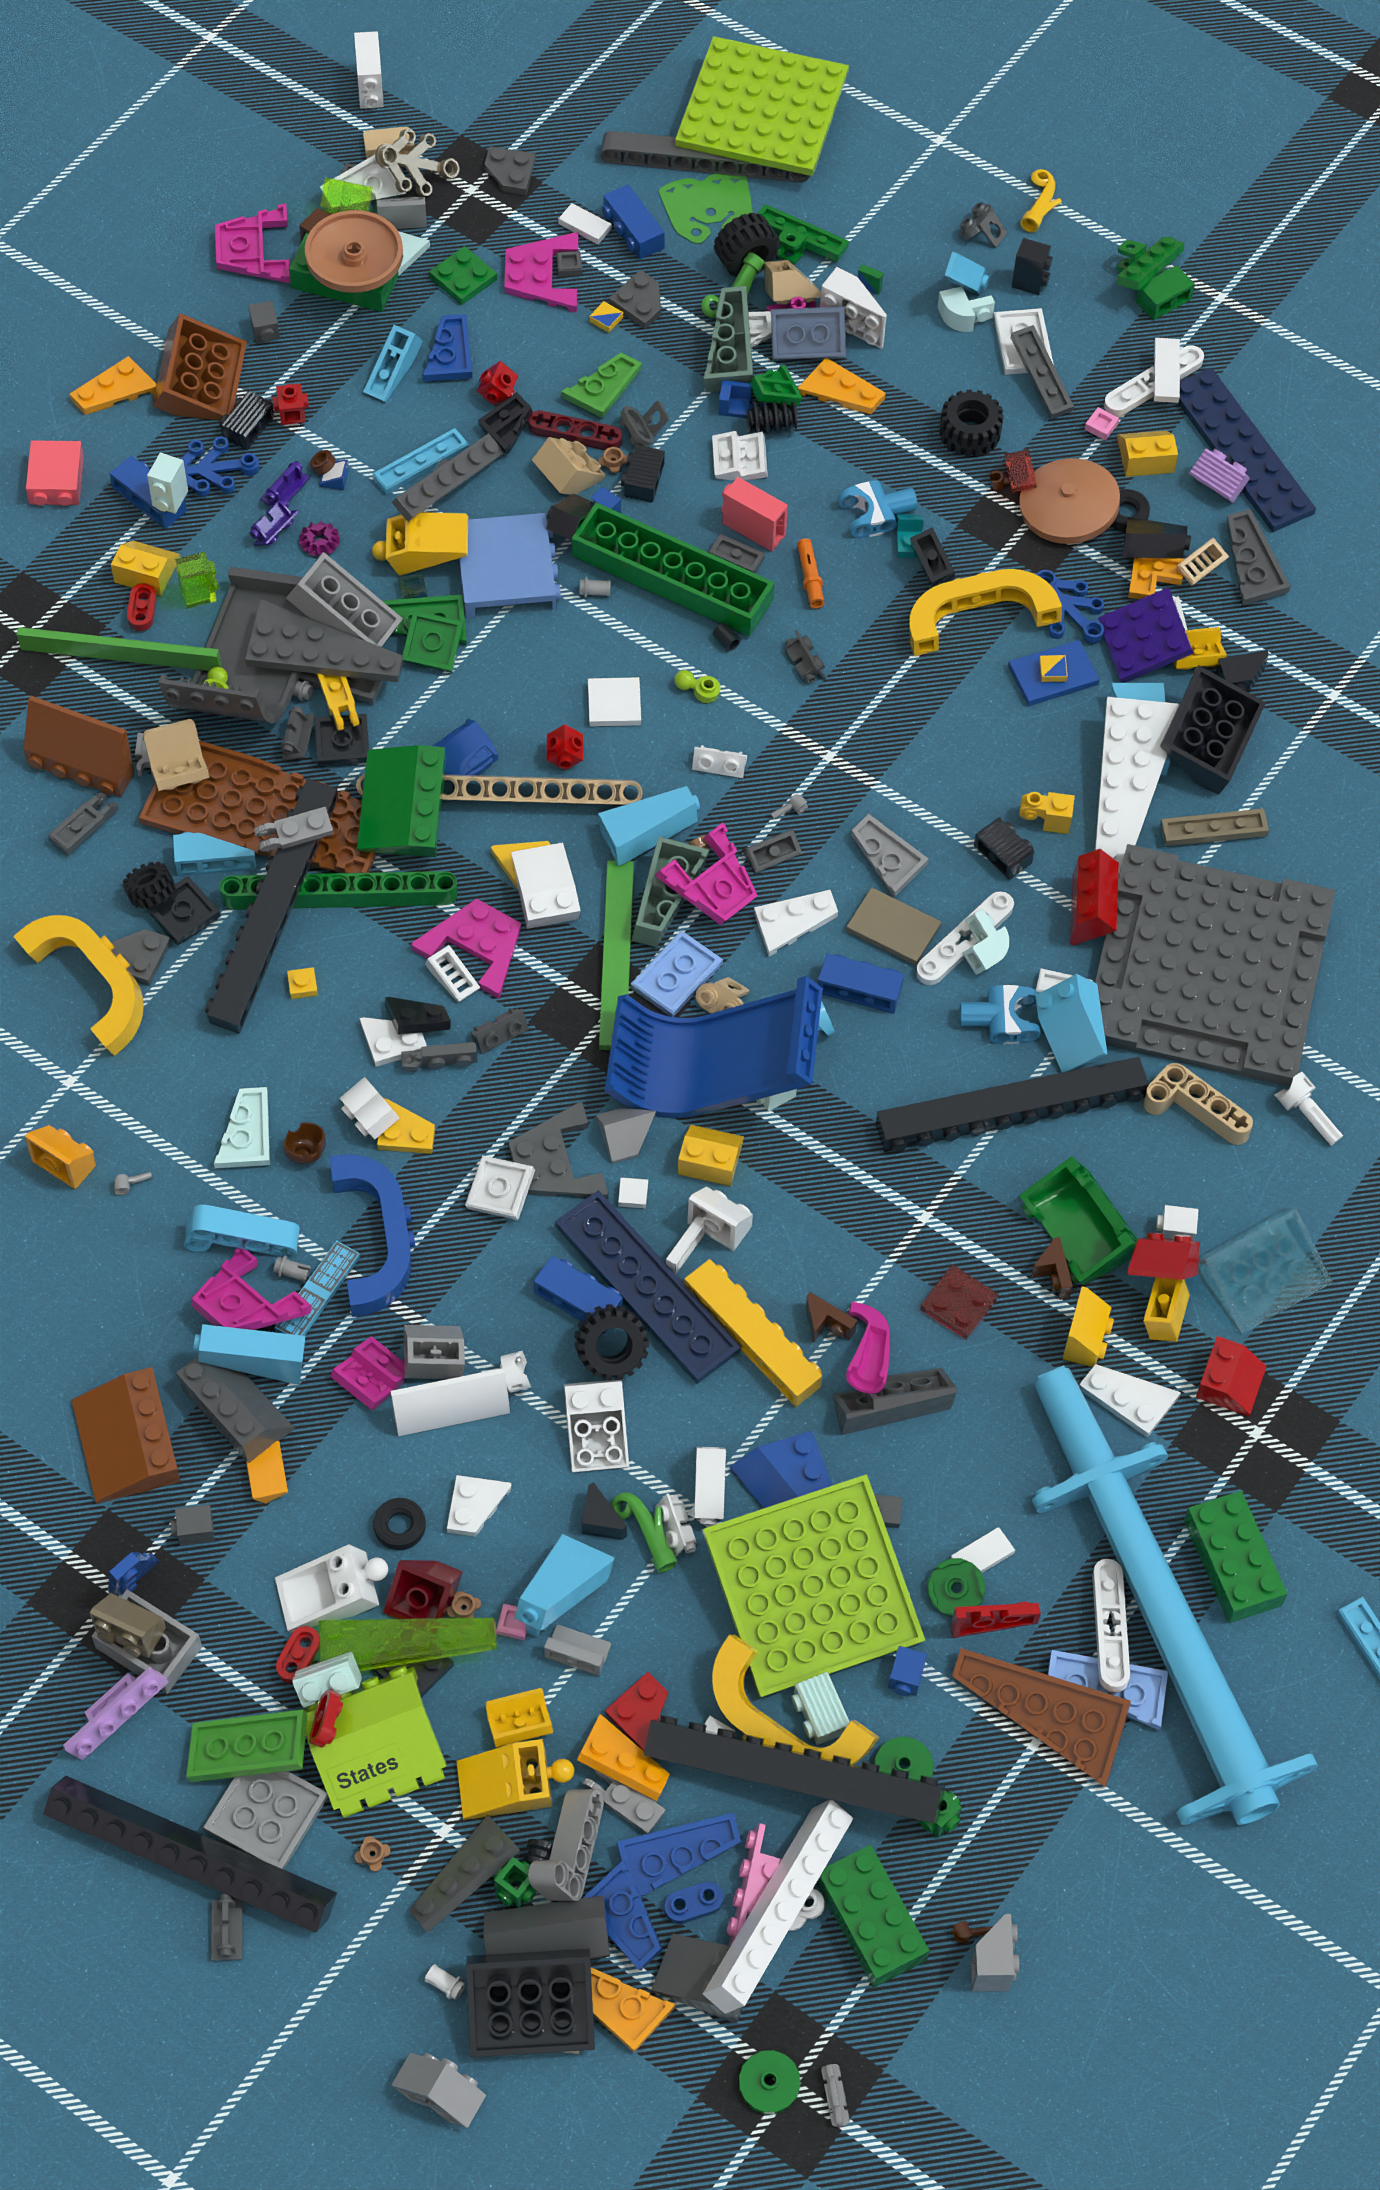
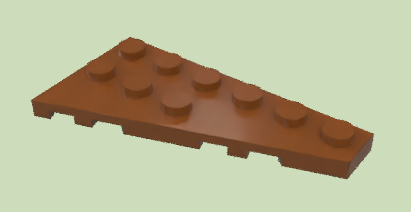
[952,1648,1131,1787]

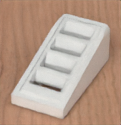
[425,945,480,1003]

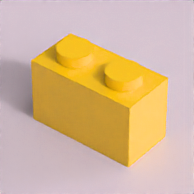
[1144,1277,1190,1342]

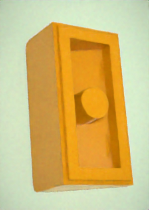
[246,1441,288,1503]

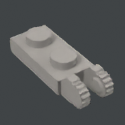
[254,807,334,852]
[582,1769,666,1834]

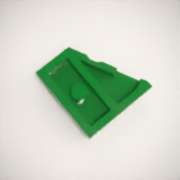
[750,365,803,406]

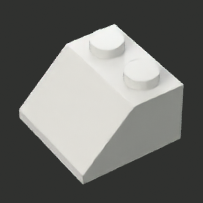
[688,1186,753,1251]

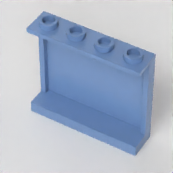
[459,513,561,618]

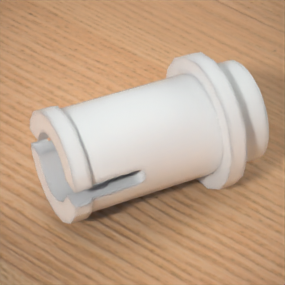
[424,1964,466,2000]

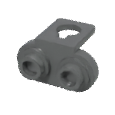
[959,202,1007,247]
[620,401,669,447]

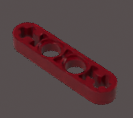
[528,410,622,450]

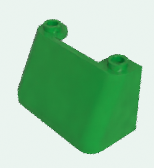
[1019,1156,1138,1285]

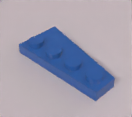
[617,1812,741,1897]

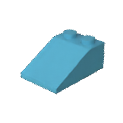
[1035,974,1108,1073]

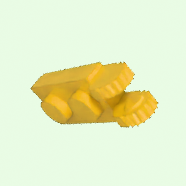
[316,673,359,730]

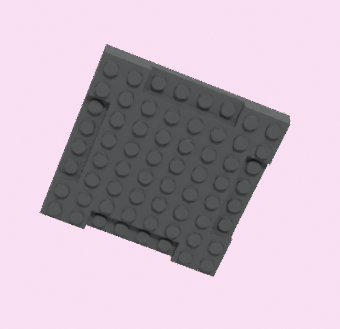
[1095,844,1336,1087]

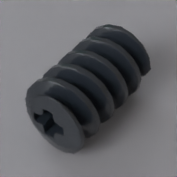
[746,401,797,433]

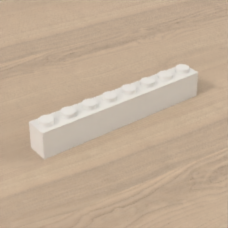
[703,1799,853,2014]

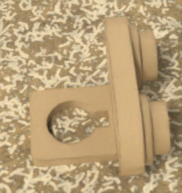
[696,977,750,1013]

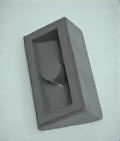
[742,829,802,873]

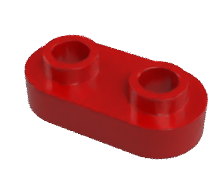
[127,583,157,631]
[276,1626,320,1683]
[309,1689,343,1748]

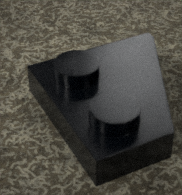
[478,392,533,454]
[385,997,451,1035]

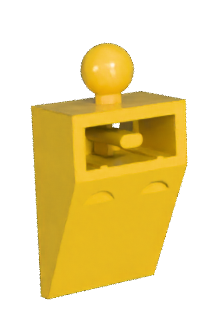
[372,512,468,576]
[457,1739,574,1820]

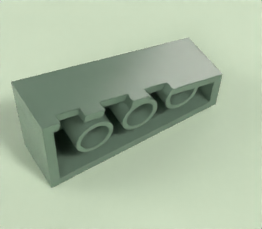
[704,286,754,392]
[631,836,709,947]

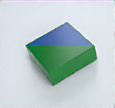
[858,265,884,295]

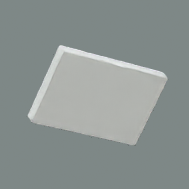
[993,308,1054,375]

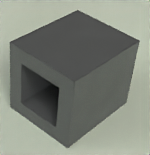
[248,301,280,343]
[171,1504,215,1546]

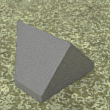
[596,1108,656,1164]

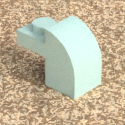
[938,286,995,332]
[962,909,1009,975]

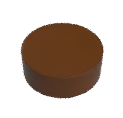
[310,450,336,475]

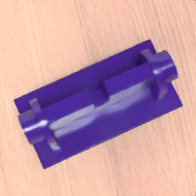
[260,461,310,506]
[249,499,299,546]

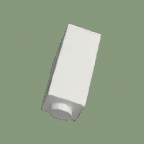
[694,1447,726,1524]

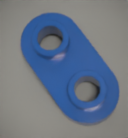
[664,1882,723,1924]

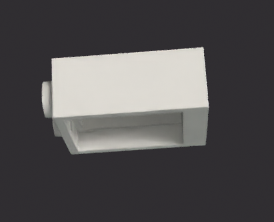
[354,31,384,109]

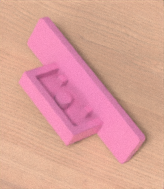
[726,1823,782,1945]

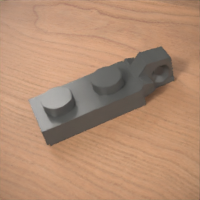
[401,1042,478,1071]

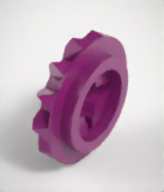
[299,520,340,556]

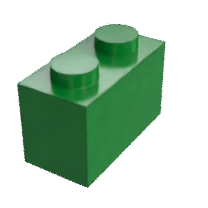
[1136,265,1195,321]

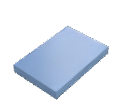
[631,930,723,1017]

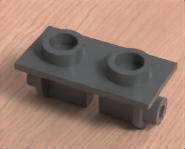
[785,630,826,684]
[281,706,315,761]
[470,1008,529,1054]
[211,1894,243,1961]

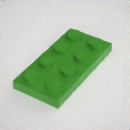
[186,1710,308,1782]

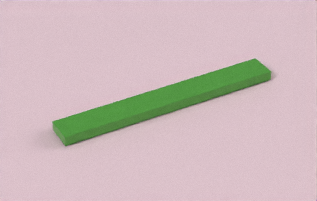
[16,627,222,671]
[599,860,634,1050]

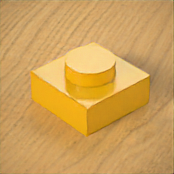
[287,967,318,999]

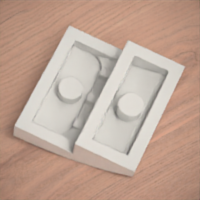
[712,431,768,480]

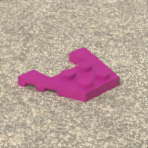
[215,204,291,283]
[504,233,578,312]
[655,823,758,925]
[411,899,521,999]
[192,1248,311,1330]

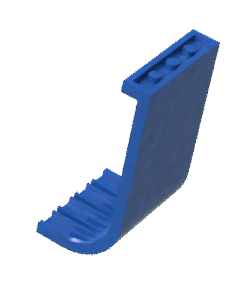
[605,976,823,1118]

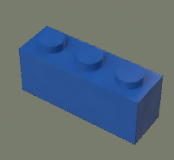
[602,184,665,259]
[110,455,187,529]
[818,953,904,1014]
[534,1256,623,1335]

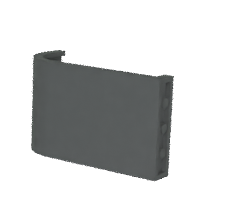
[158,567,309,723]

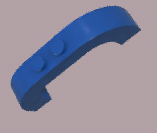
[329,1154,415,1317]

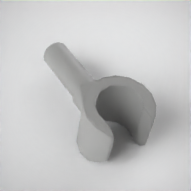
[770,794,808,819]
[114,1172,152,1195]

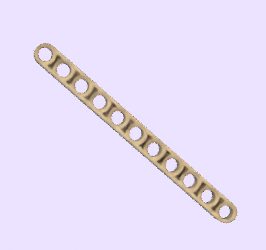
[356,774,643,805]

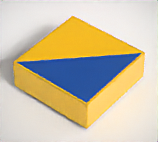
[589,301,623,333]
[1039,655,1068,682]

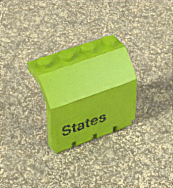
[303,1666,446,1818]

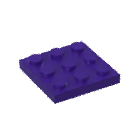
[1098,587,1194,683]

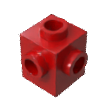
[477,361,518,406]
[272,383,309,425]
[547,724,584,770]

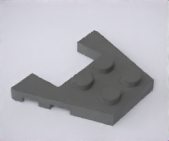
[509,1102,608,1199]

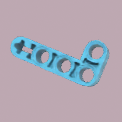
[184,1205,300,1257]

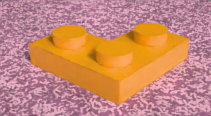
[1128,558,1185,600]

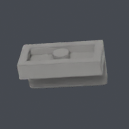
[544,1625,611,1676]

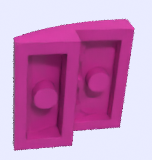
[330,1336,408,1411]

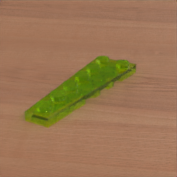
[319,1618,498,1671]

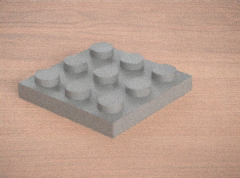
[203,1771,328,1869]

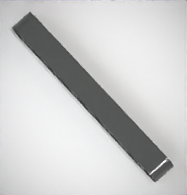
[600,131,810,182]

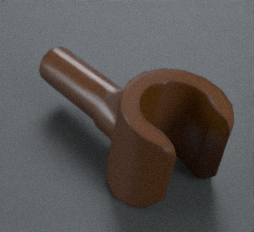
[990,471,1025,491]
[951,1921,993,1944]

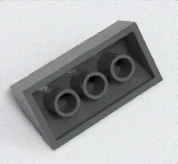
[176,1357,294,1463]

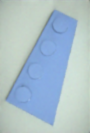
[1048,1650,1168,1730]

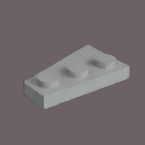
[851,814,929,897]

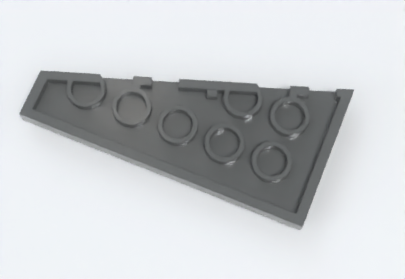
[245,599,403,682]

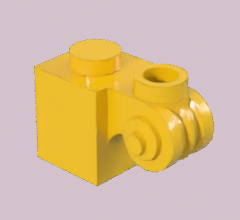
[1019,792,1075,834]

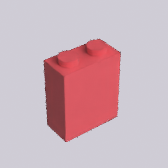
[26,441,84,506]
[721,477,788,552]

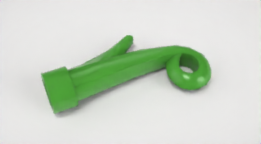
[701,252,765,318]
[611,1492,678,1573]

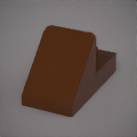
[1031,1237,1073,1300]
[805,1292,857,1342]

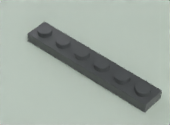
[392,433,505,522]

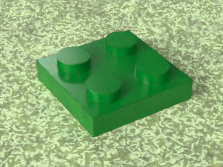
[429,246,497,305]
[403,610,464,673]

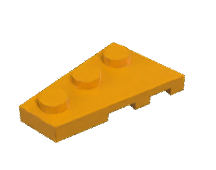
[69,356,157,415]
[577,1714,670,1801]
[591,1968,676,2053]

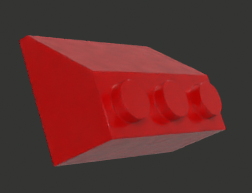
[1070,849,1119,946]

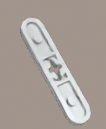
[1104,345,1204,416]
[916,892,1014,985]
[1092,1559,1130,1693]

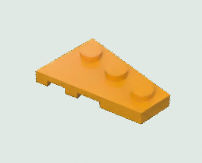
[798,358,886,415]

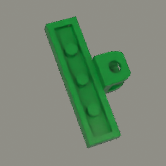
[758,204,849,264]
[1116,237,1184,291]

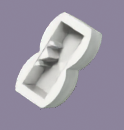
[340,1077,400,1139]

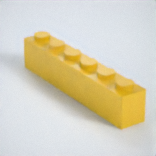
[684,1259,822,1407]

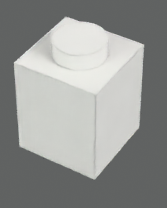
[1156,1205,1198,1241]

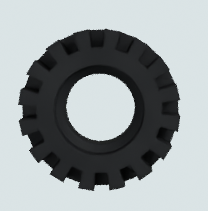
[123,862,175,908]

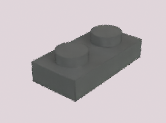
[709,534,765,574]

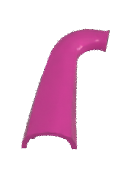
[846,1301,890,1394]

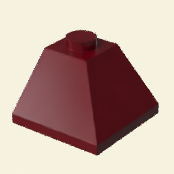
[383,1560,463,1635]

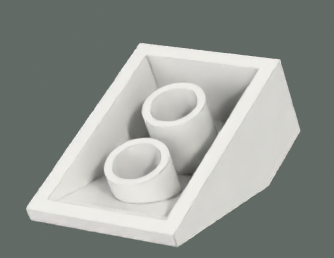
[511,843,580,929]

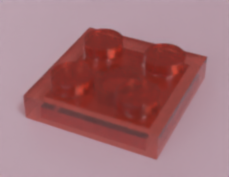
[920,1264,999,1340]

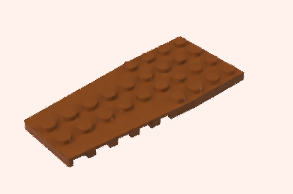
[139,741,377,873]

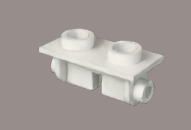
[692,745,747,778]
[655,1494,697,1557]

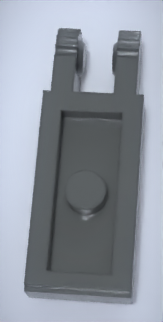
[48,792,118,855]

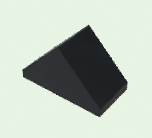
[582,1482,627,1540]

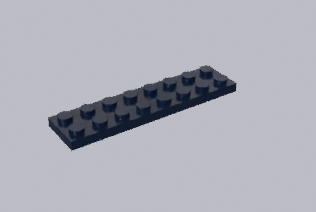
[1178,367,1316,533]
[555,1190,741,1384]

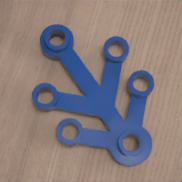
[181,436,260,497]
[1036,570,1104,644]

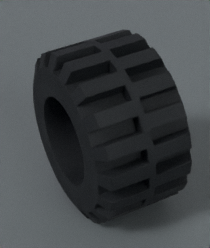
[713,213,780,277]
[939,390,1003,457]
[574,1304,649,1380]

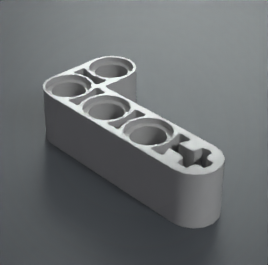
[528,1789,604,1901]

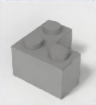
[391,2053,486,2128]

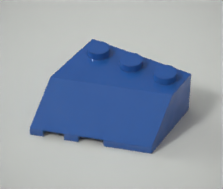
[729,1431,833,1509]

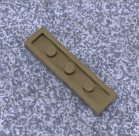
[1160,808,1269,846]

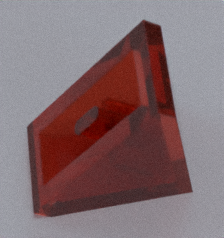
[1002,449,1037,493]

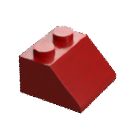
[1128,1232,1200,1280]
[1196,1336,1267,1417]

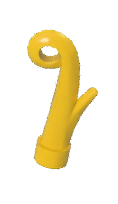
[1020,169,1062,233]

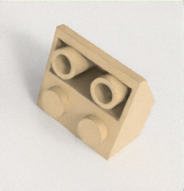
[764,260,821,304]
[532,437,606,495]

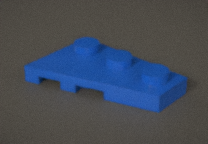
[423,314,472,382]
[108,1552,160,1596]
[583,1859,663,1971]

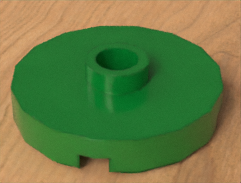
[928,1558,986,1617]
[874,1736,934,1780]
[739,2050,800,2115]

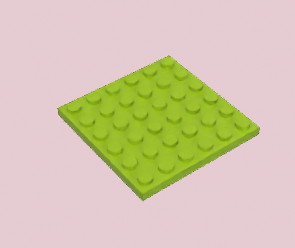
[675,36,849,176]
[702,1474,926,1698]

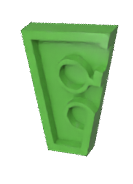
[561,353,642,418]

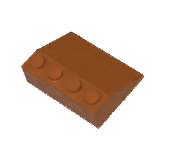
[152,313,247,421]
[24,696,135,797]
[72,1367,181,1504]

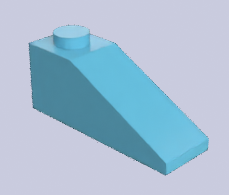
[945,252,989,295]
[363,325,423,402]
[173,832,257,876]

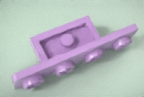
[63,1667,169,1760]

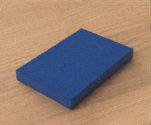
[1008,640,1100,706]

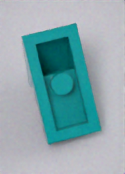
[896,514,924,558]

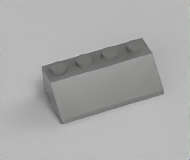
[286,552,403,647]

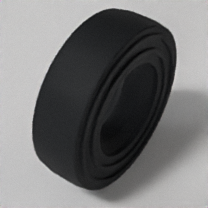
[1111,489,1150,532]
[373,1498,426,1550]

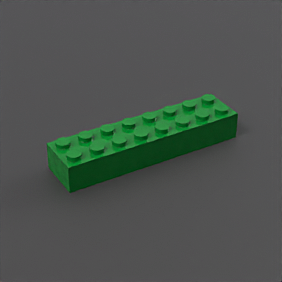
[572,502,775,637]

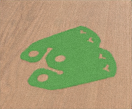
[658,174,753,243]

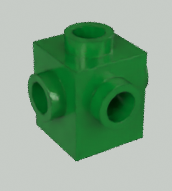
[918,1791,962,1838]
[494,1857,537,1908]

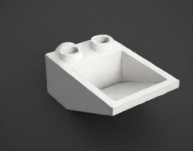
[275,1544,388,1632]

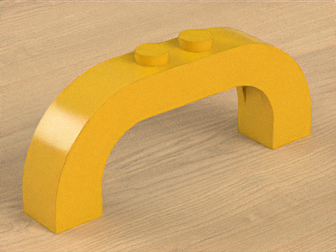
[909,569,1062,656]
[13,915,144,1056]
[712,1635,879,1765]

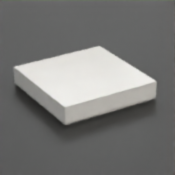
[588,677,641,727]
[465,1155,535,1220]

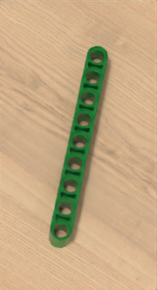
[219,871,458,910]

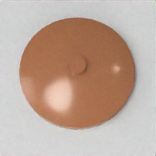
[305,210,403,293]
[1020,458,1120,544]

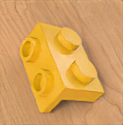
[1173,627,1227,670]
[485,1688,553,1747]

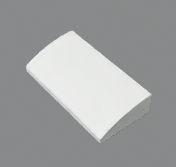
[391,1368,510,1436]

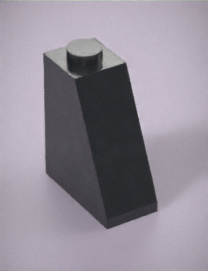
[1122,517,1191,558]

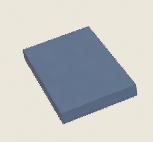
[771,306,846,359]

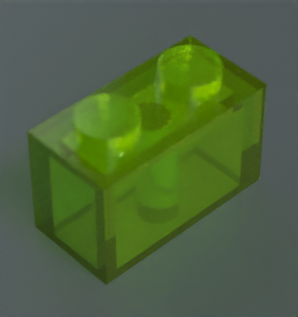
[320,177,373,214]
[175,551,219,609]

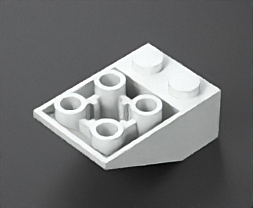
[820,267,887,349]
[564,1379,629,1472]

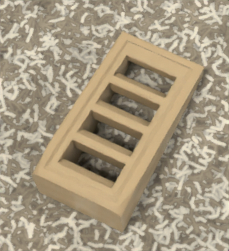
[1176,538,1229,586]

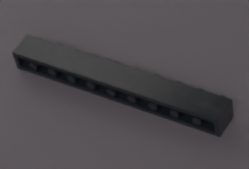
[205,778,339,1034]
[876,1057,1149,1152]
[644,1715,946,1823]
[43,1776,337,1933]

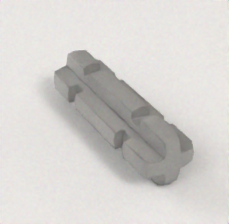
[821,2064,850,2127]

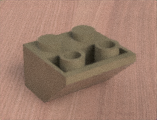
[90,1593,166,1658]

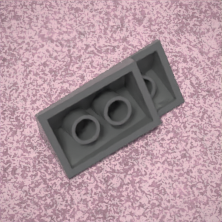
[833,1368,957,1435]
[483,1895,610,1959]

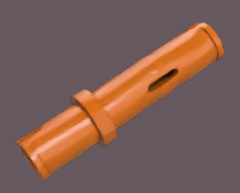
[797,538,824,609]

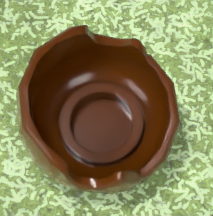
[283,1122,326,1165]

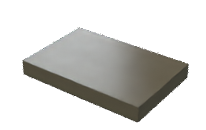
[846,887,942,966]

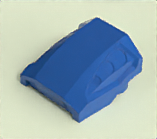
[432,718,498,789]

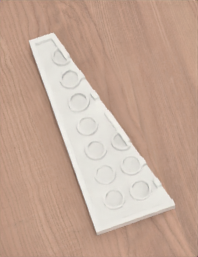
[1095,697,1179,881]

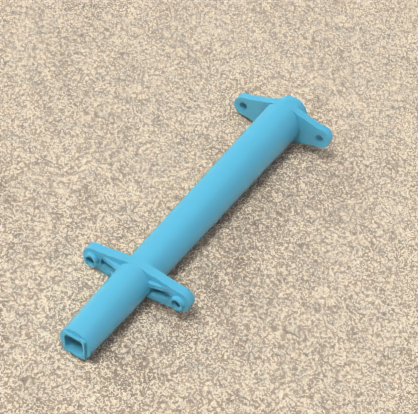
[1032,1365,1318,1825]

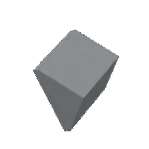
[377,196,427,229]

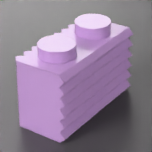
[1189,448,1250,503]

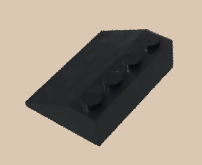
[1160,665,1266,795]
[466,1949,595,2057]

